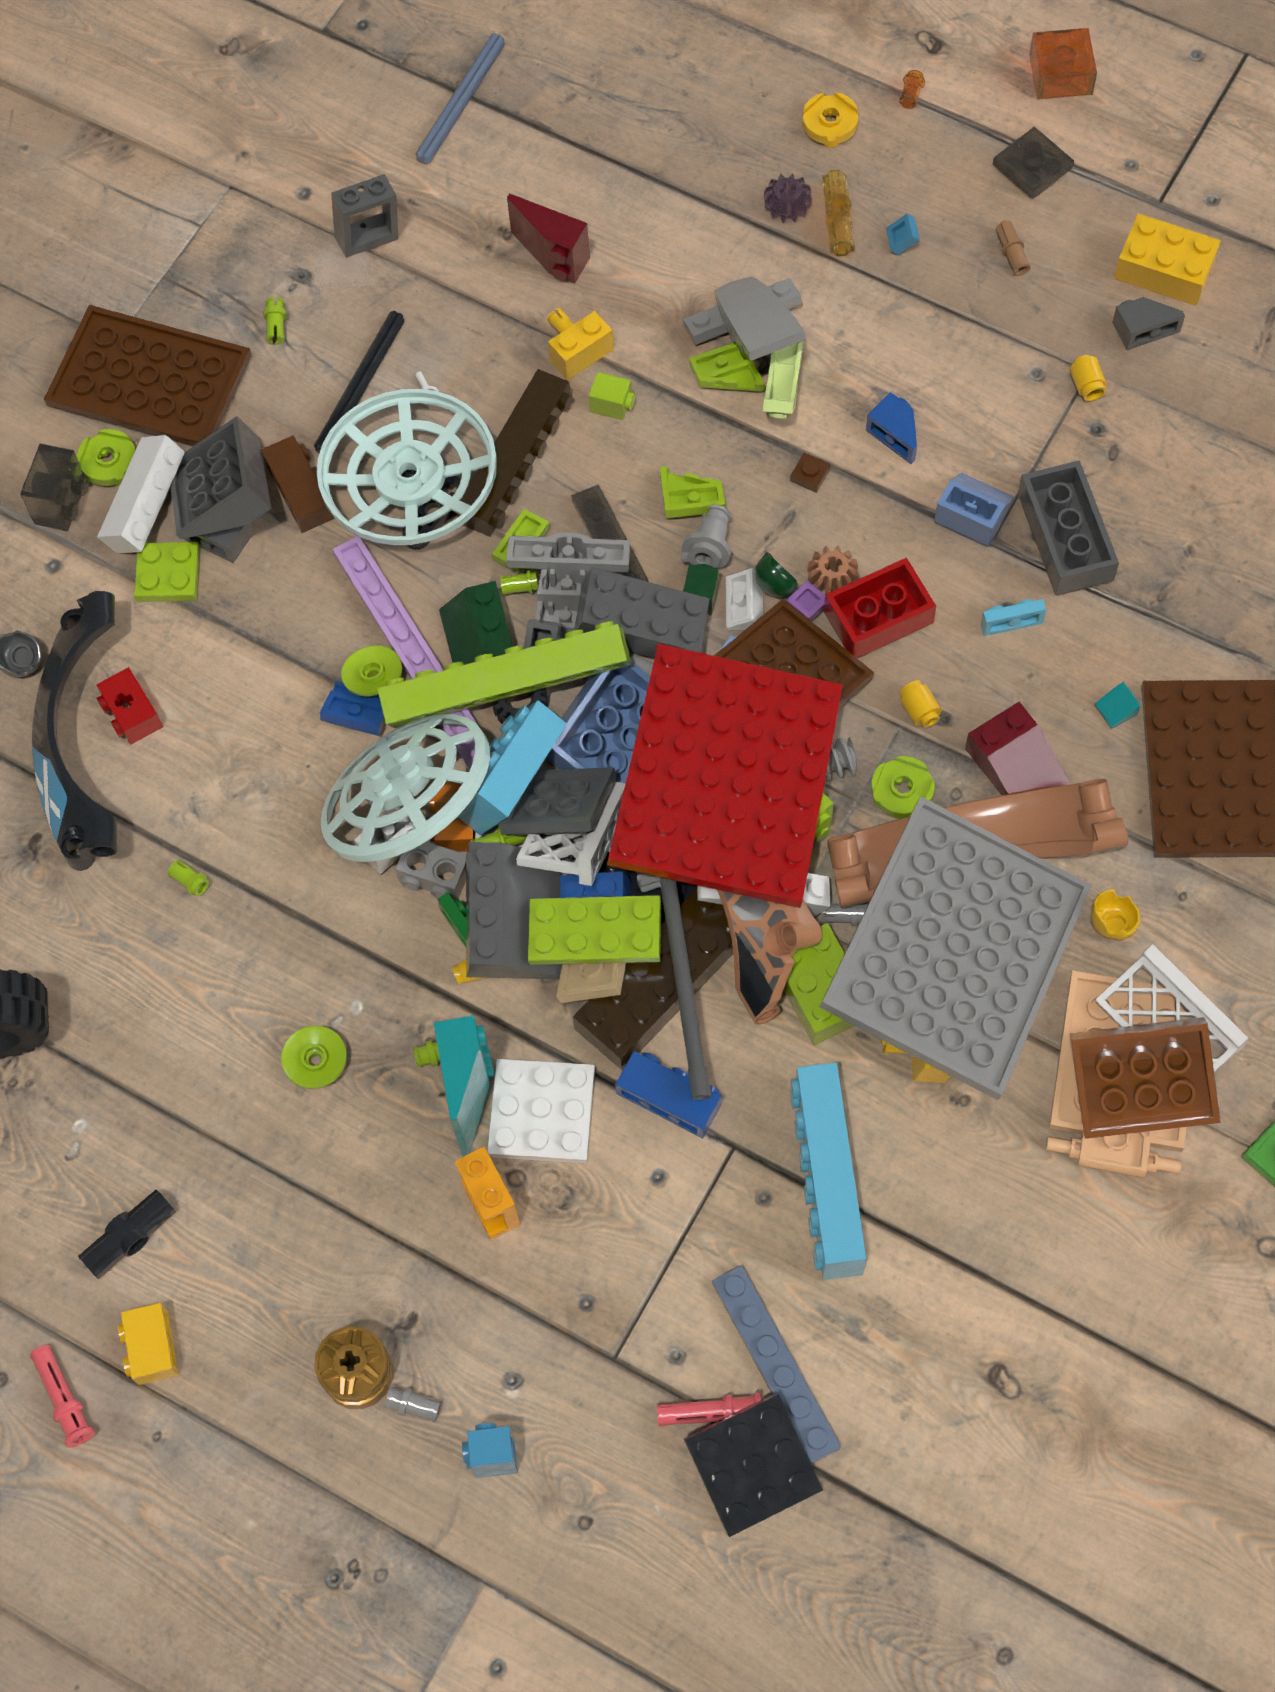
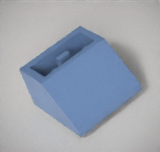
[934,473,1016,547]

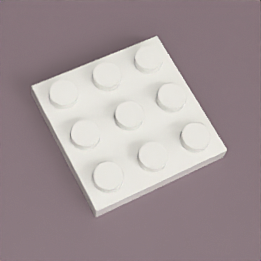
[488,1059,595,1164]

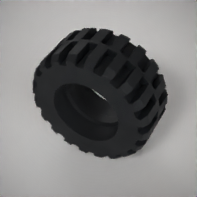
[0,969,49,1059]

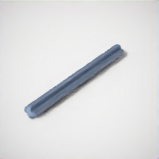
[415,33,504,164]

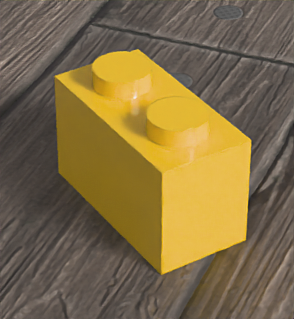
[118,1303,179,1385]

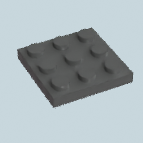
[498,767,617,836]

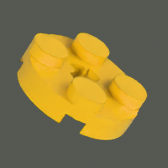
[802,92,859,148]

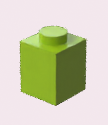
[588,372,636,420]

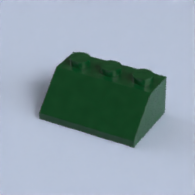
[439,581,513,665]

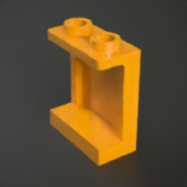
[455,1146,520,1240]

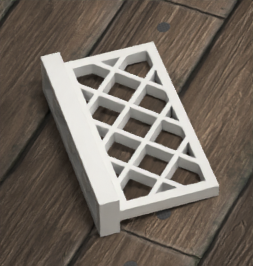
[516,782,626,886]
[1095,944,1248,1073]

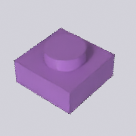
[786,580,825,621]

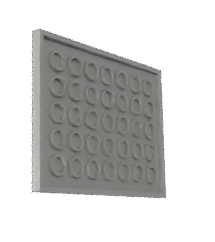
[819,796,1092,1100]

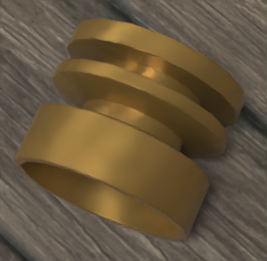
[314,1326,393,1409]

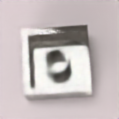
[20,443,88,531]

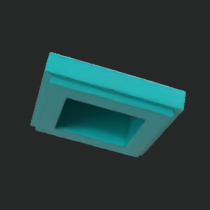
[1094,682,1140,729]

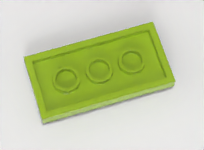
[528,895,661,965]

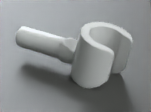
[415,371,439,407]

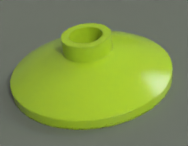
[341,646,402,696]
[281,1025,347,1089]

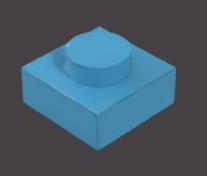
[886,213,920,255]

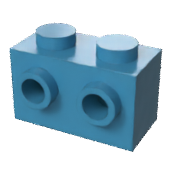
[462,1423,518,1478]

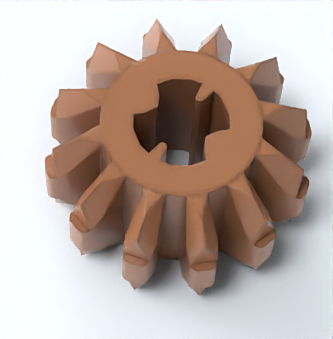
[807,545,859,594]

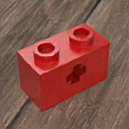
[96,667,163,745]

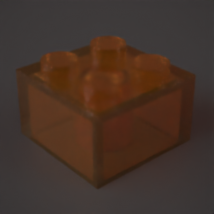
[1029,28,1097,100]

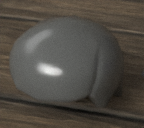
[0,630,43,677]

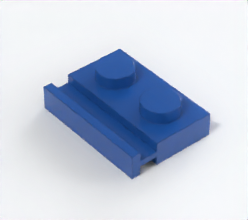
[320,681,385,736]

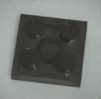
[992,126,1074,199]

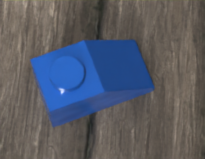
[866,392,917,464]

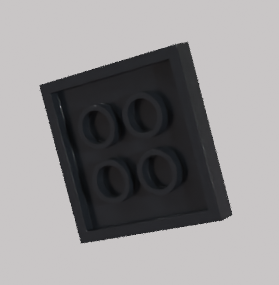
[683,1393,823,1537]

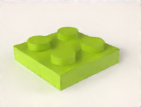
[134,542,200,602]

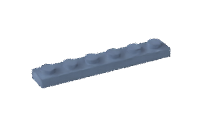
[712,1265,841,1465]

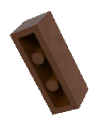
[261,435,335,533]

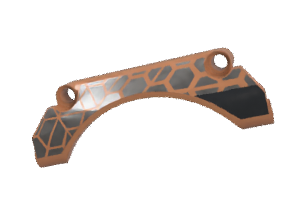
[625,782,822,1025]

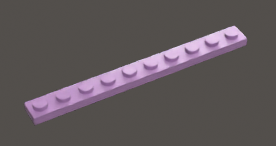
[332,536,489,772]

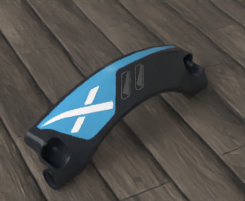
[32,591,117,871]

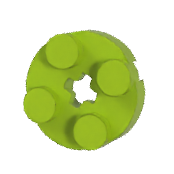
[77,429,136,486]
[871,756,935,818]

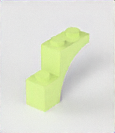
[763,341,803,418]

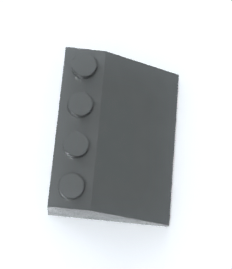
[170,416,271,539]
[466,842,562,979]

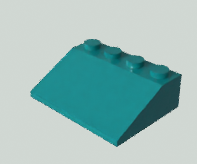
[434,1015,495,1157]

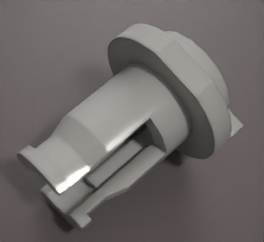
[681,504,732,569]

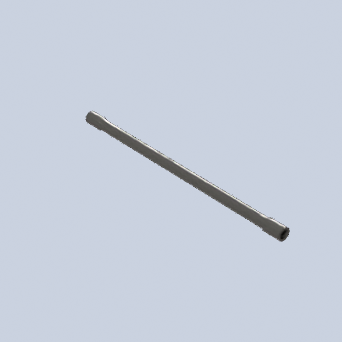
[635,730,712,1101]

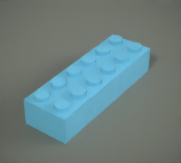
[790,1062,867,1280]

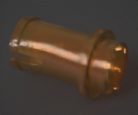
[899,70,925,109]

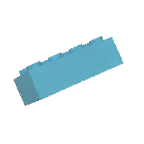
[457,700,567,835]

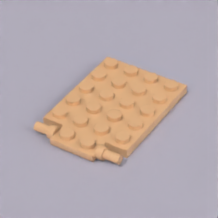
[1046,970,1193,1177]

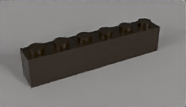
[457,369,573,537]

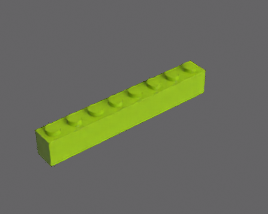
[377,622,632,728]

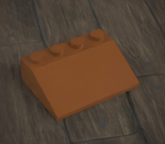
[1070,1017,1221,1139]

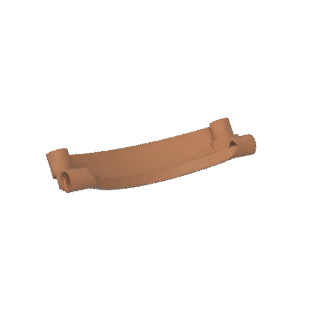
[827,779,1128,908]

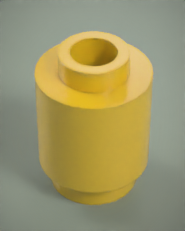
[1070,355,1107,401]
[899,680,942,728]

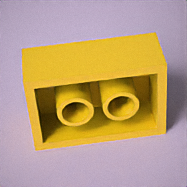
[1114,213,1221,306]

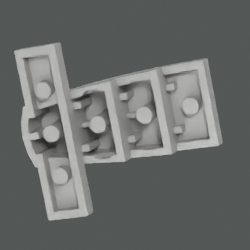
[683,277,805,361]
[506,532,631,639]

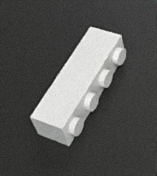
[97,435,185,554]

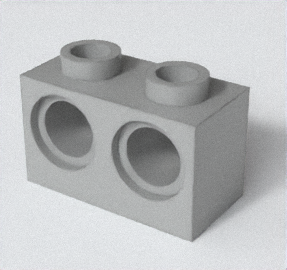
[395,842,466,900]

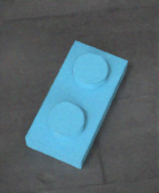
[980,599,1046,636]

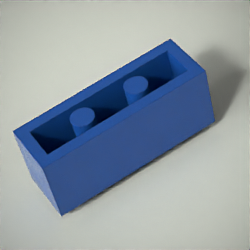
[615,1051,722,1139]

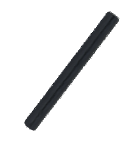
[314,311,404,453]

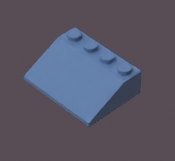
[545,661,650,783]

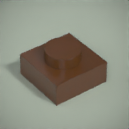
[790,452,831,493]

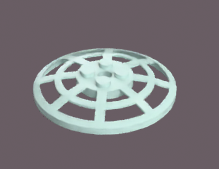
[317,389,497,545]
[321,714,490,862]

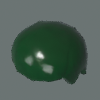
[754,552,798,597]

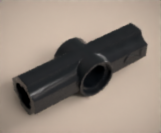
[78,1189,176,1279]

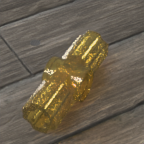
[822,170,855,256]

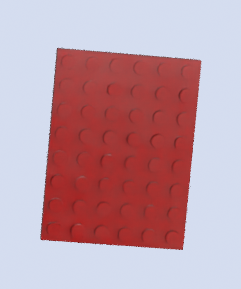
[607,643,843,908]

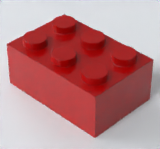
[824,557,936,658]

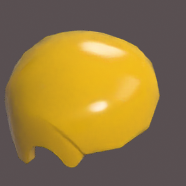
[1091,889,1141,941]

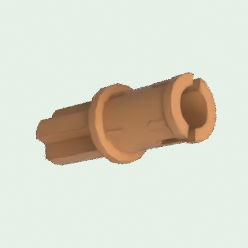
[996,220,1031,276]

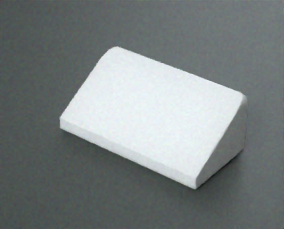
[726,568,764,630]

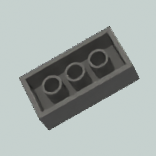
[1018,460,1119,595]
[574,567,709,658]

